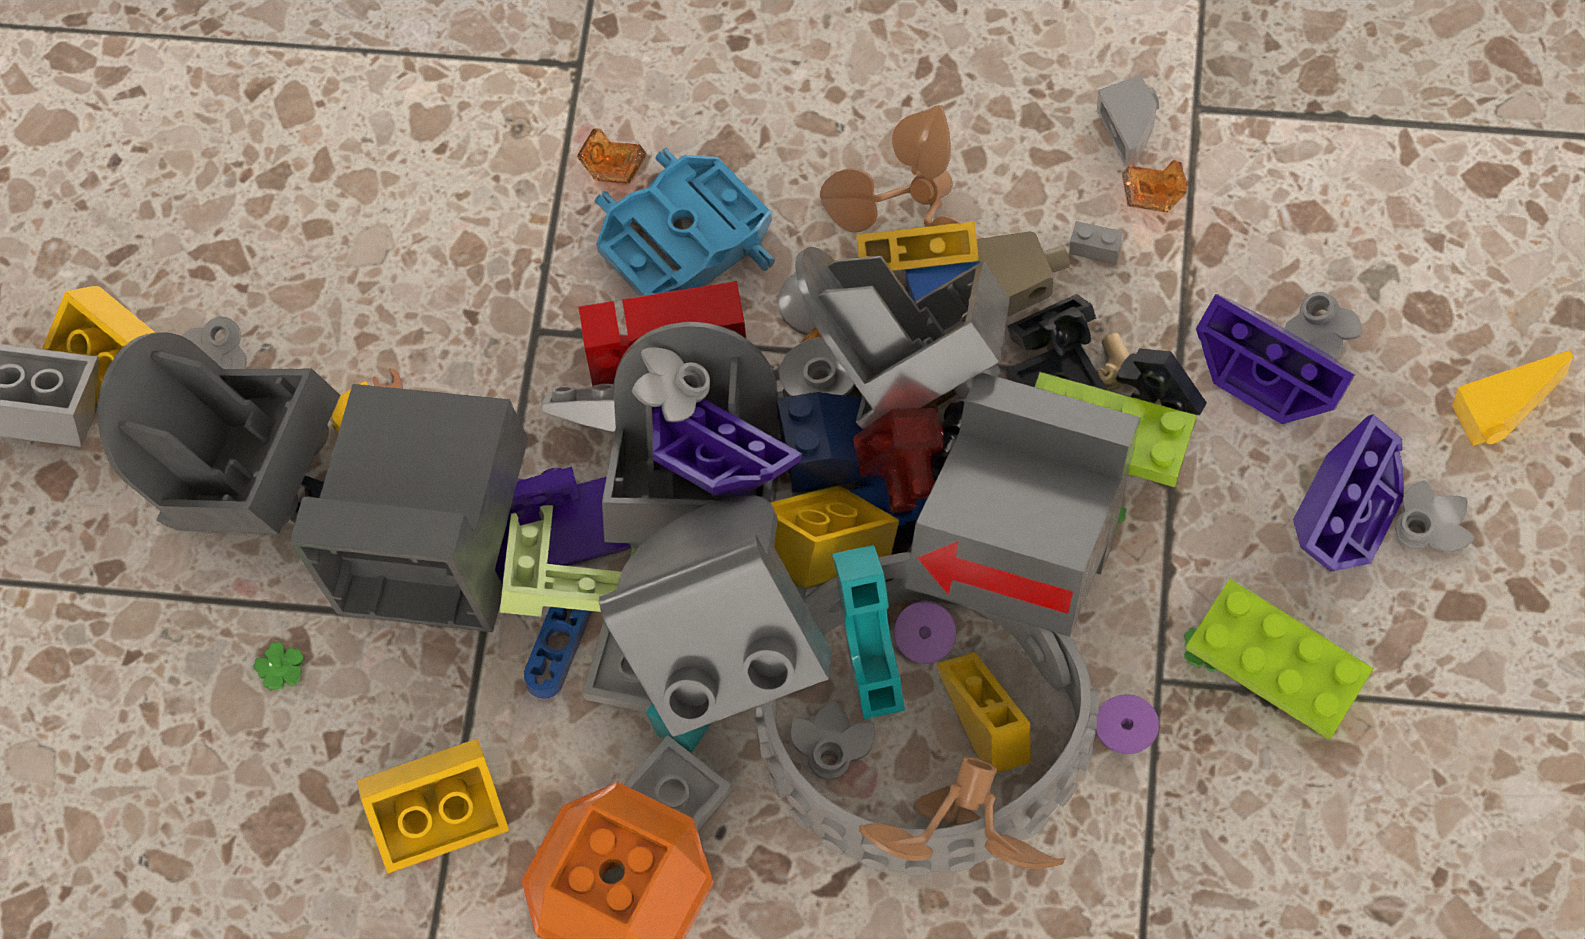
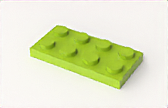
[1035,372,1197,487]
[1185,578,1374,740]

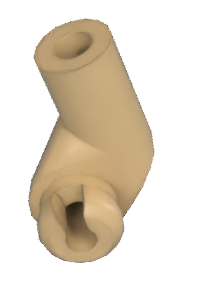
[1098,333,1130,388]

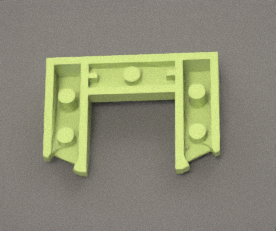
[500,505,637,617]

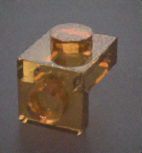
[577,128,647,184]
[1122,160,1187,213]

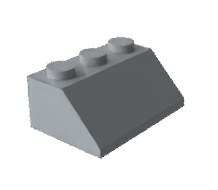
[0,344,99,447]

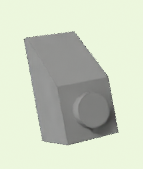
[1097,75,1159,171]

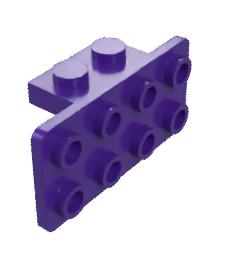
[495,466,631,584]

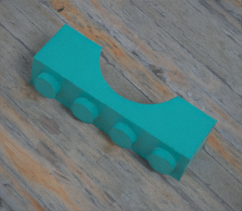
[832,545,905,720]

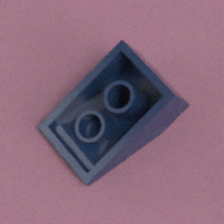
[777,392,914,493]

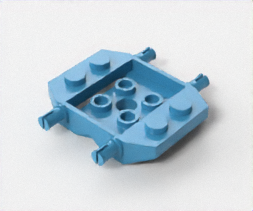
[595,148,775,296]

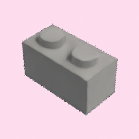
[1069,221,1124,264]

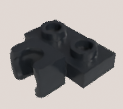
[1007,294,1097,357]
[1116,348,1207,416]

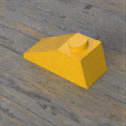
[856,221,979,271]
[1452,350,1574,446]
[937,652,1031,774]

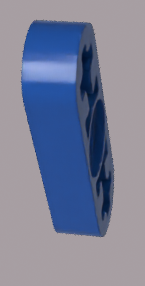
[524,607,592,699]

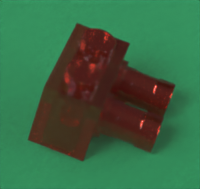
[853,408,944,513]

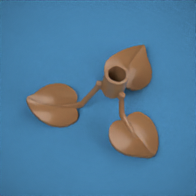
[820,105,961,267]
[859,757,1065,869]

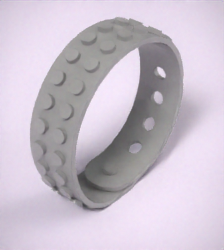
[755,552,1099,876]

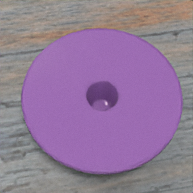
[894,601,956,664]
[1096,694,1159,754]

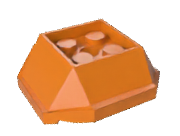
[521,782,715,939]

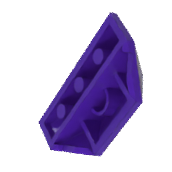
[1196,294,1356,424]
[653,399,802,496]
[1293,414,1404,572]

